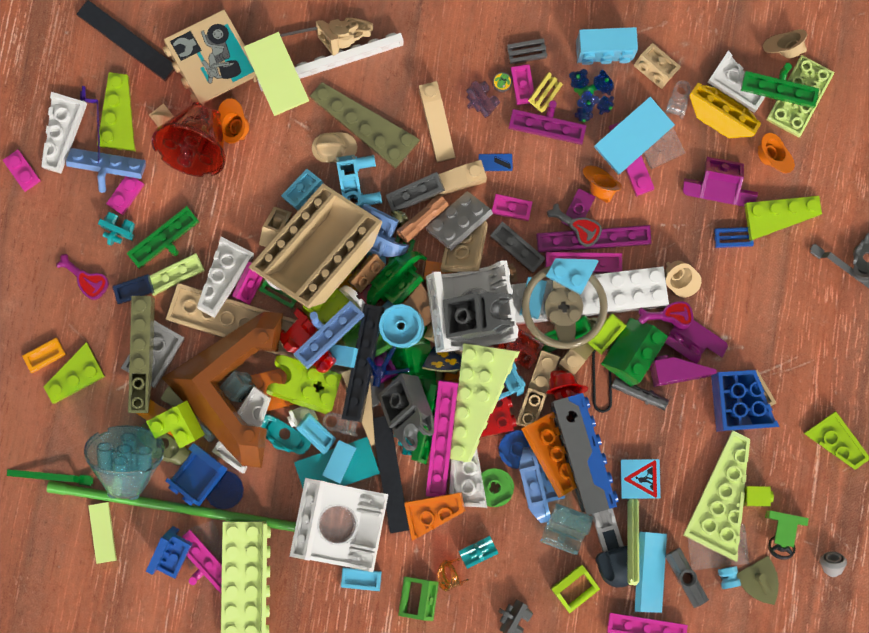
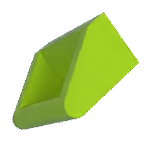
[550,564,600,613]

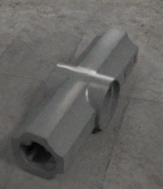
[665,548,709,608]

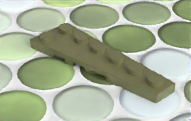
[310,82,420,169]

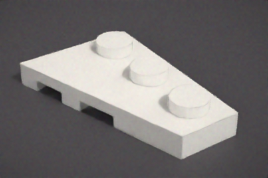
[707,51,765,113]

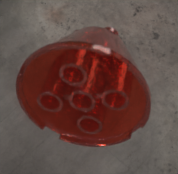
[151,102,226,177]

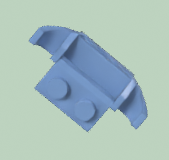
[362,204,409,257]
[519,446,565,523]

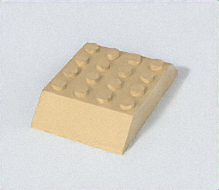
[249,184,382,309]

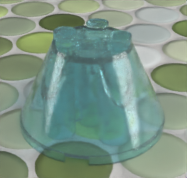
[84,425,165,500]

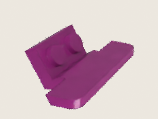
[683,157,758,207]
[663,305,728,364]

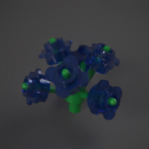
[569,69,614,122]

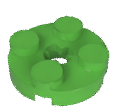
[481,468,514,507]

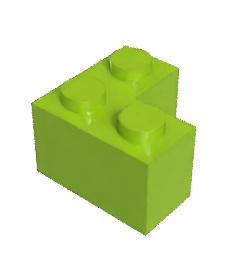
[146,400,205,448]

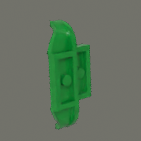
[367,251,427,305]

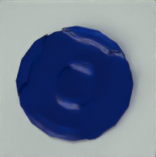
[206,471,244,510]

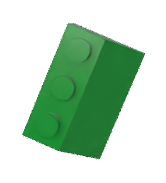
[601,318,668,386]

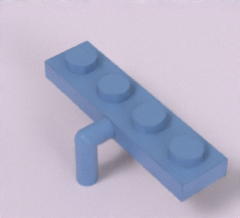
[66,148,146,193]
[294,301,364,369]

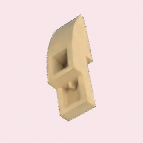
[516,350,560,427]

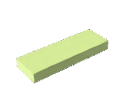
[150,253,205,296]
[88,502,117,564]

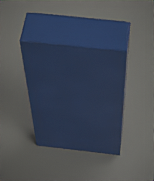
[112,274,155,305]

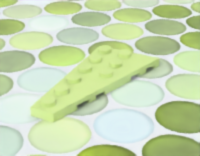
[450,343,520,462]
[683,431,750,562]

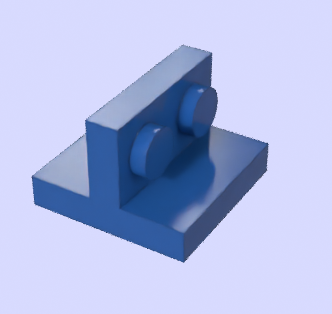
[146,526,193,579]

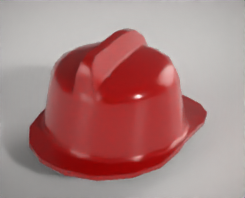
[546,370,588,394]

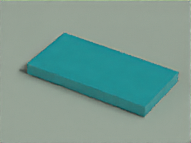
[294,437,380,488]

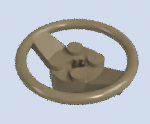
[522,265,608,349]

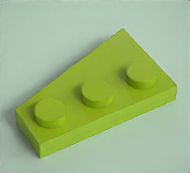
[44,342,105,404]

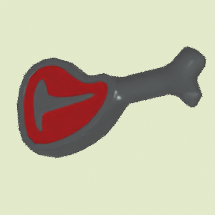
[547,203,602,247]

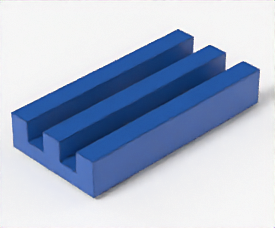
[714,227,754,248]

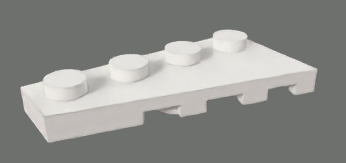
[41,92,87,174]
[197,237,254,318]
[212,387,271,473]
[449,448,487,508]

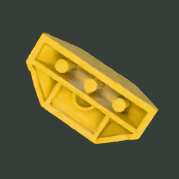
[689,83,762,138]

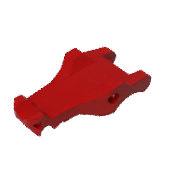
[280,308,336,373]

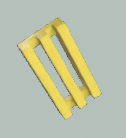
[528,72,563,113]

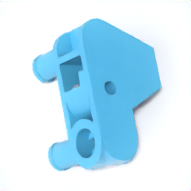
[336,155,382,208]

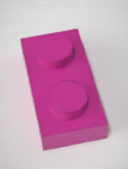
[510,64,536,105]
[3,150,41,192]
[106,176,144,216]
[492,194,533,221]
[232,262,263,305]

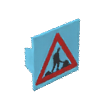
[621,459,661,499]

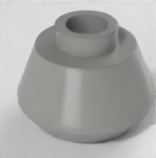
[820,552,847,577]

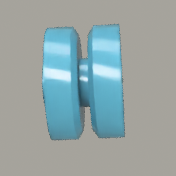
[379,304,425,348]

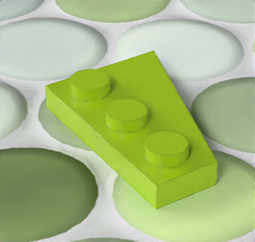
[804,411,869,470]

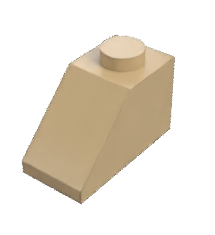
[259,207,292,247]
[557,343,595,375]

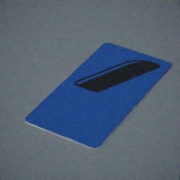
[479,154,513,171]

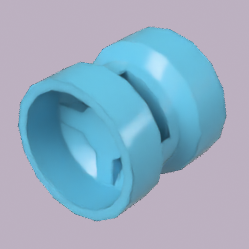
[718,566,741,589]

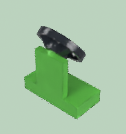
[765,510,809,560]

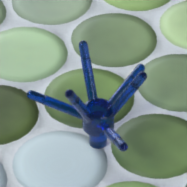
[367,346,410,387]

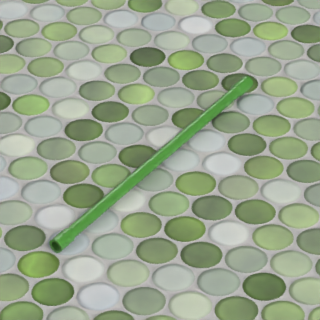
[47,481,296,532]

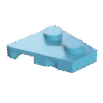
[546,258,599,295]

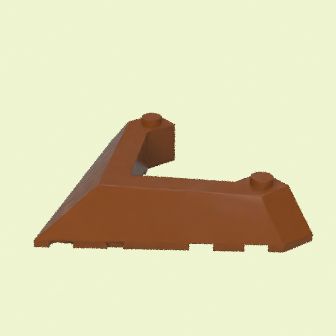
[162,311,283,468]

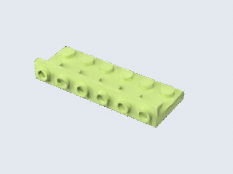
[221,521,271,633]

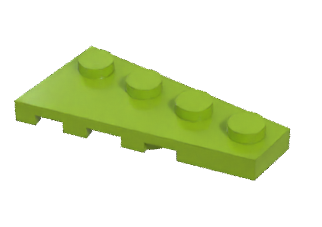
[97,72,136,152]
[744,196,822,241]

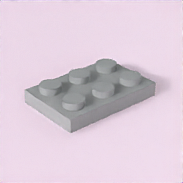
[426,191,493,251]
[121,320,185,388]

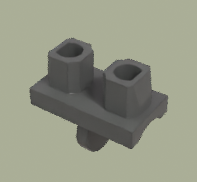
[498,599,533,633]

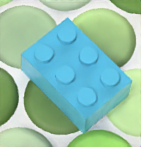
[576,27,638,65]

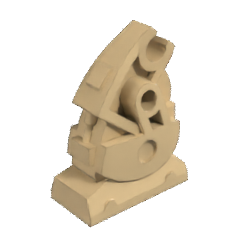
[316,18,373,56]

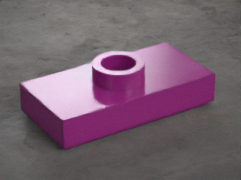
[561,188,595,226]

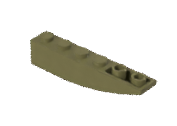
[128,296,155,413]

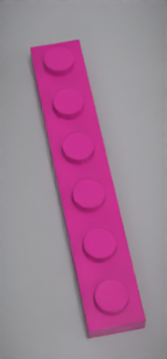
[426,380,459,497]

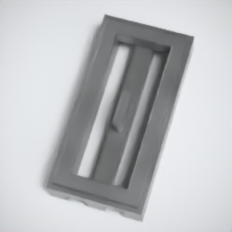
[507,38,547,64]

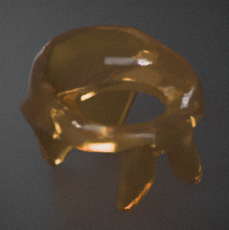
[438,558,469,591]

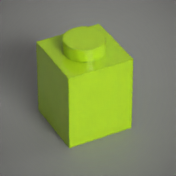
[743,486,774,507]

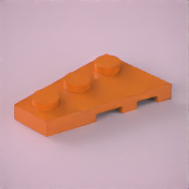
[404,492,465,541]

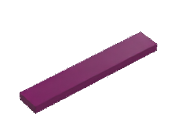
[536,225,652,253]

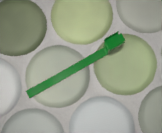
[7,469,93,486]

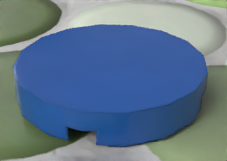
[498,430,530,469]

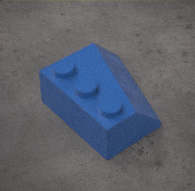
[711,370,779,432]

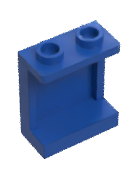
[165,443,228,506]

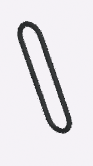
[592,350,612,413]

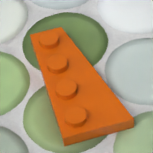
[521,412,577,498]

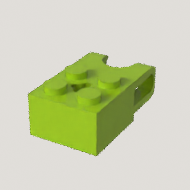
[266,355,342,414]

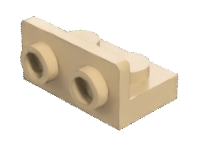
[634,43,681,89]

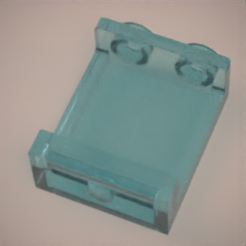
[540,503,594,555]

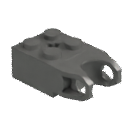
[443,292,515,341]
[378,373,434,451]

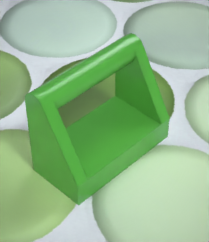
[398,576,439,621]

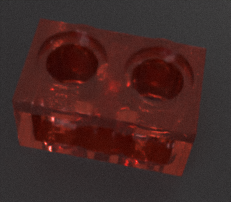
[497,328,545,370]

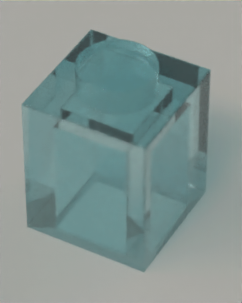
[220,371,256,403]

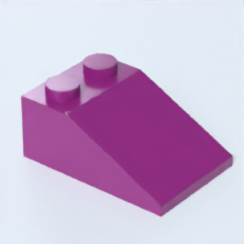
[650,355,717,387]

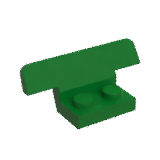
[387,326,437,395]

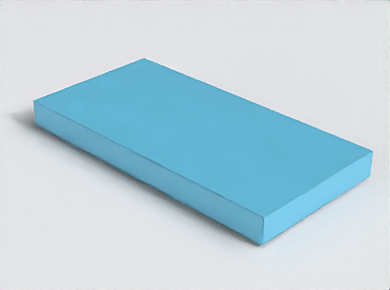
[594,97,675,175]
[634,532,667,613]

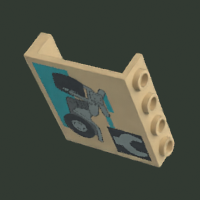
[163,10,258,109]

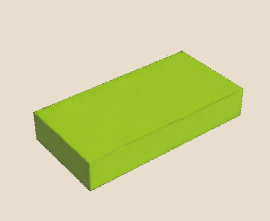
[588,313,627,355]

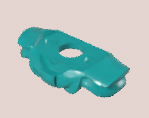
[261,414,311,454]

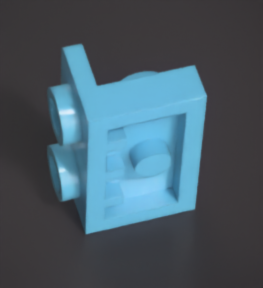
[281,169,324,211]

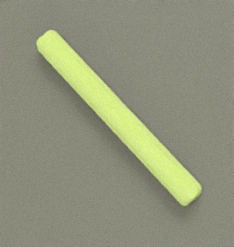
[627,499,639,586]

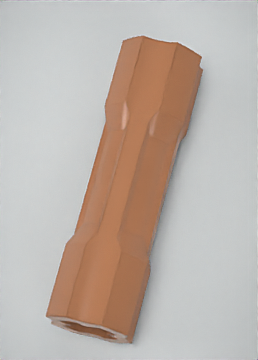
[396,194,449,244]

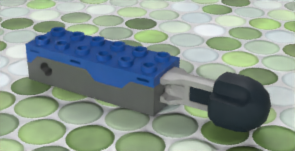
[550,388,629,588]

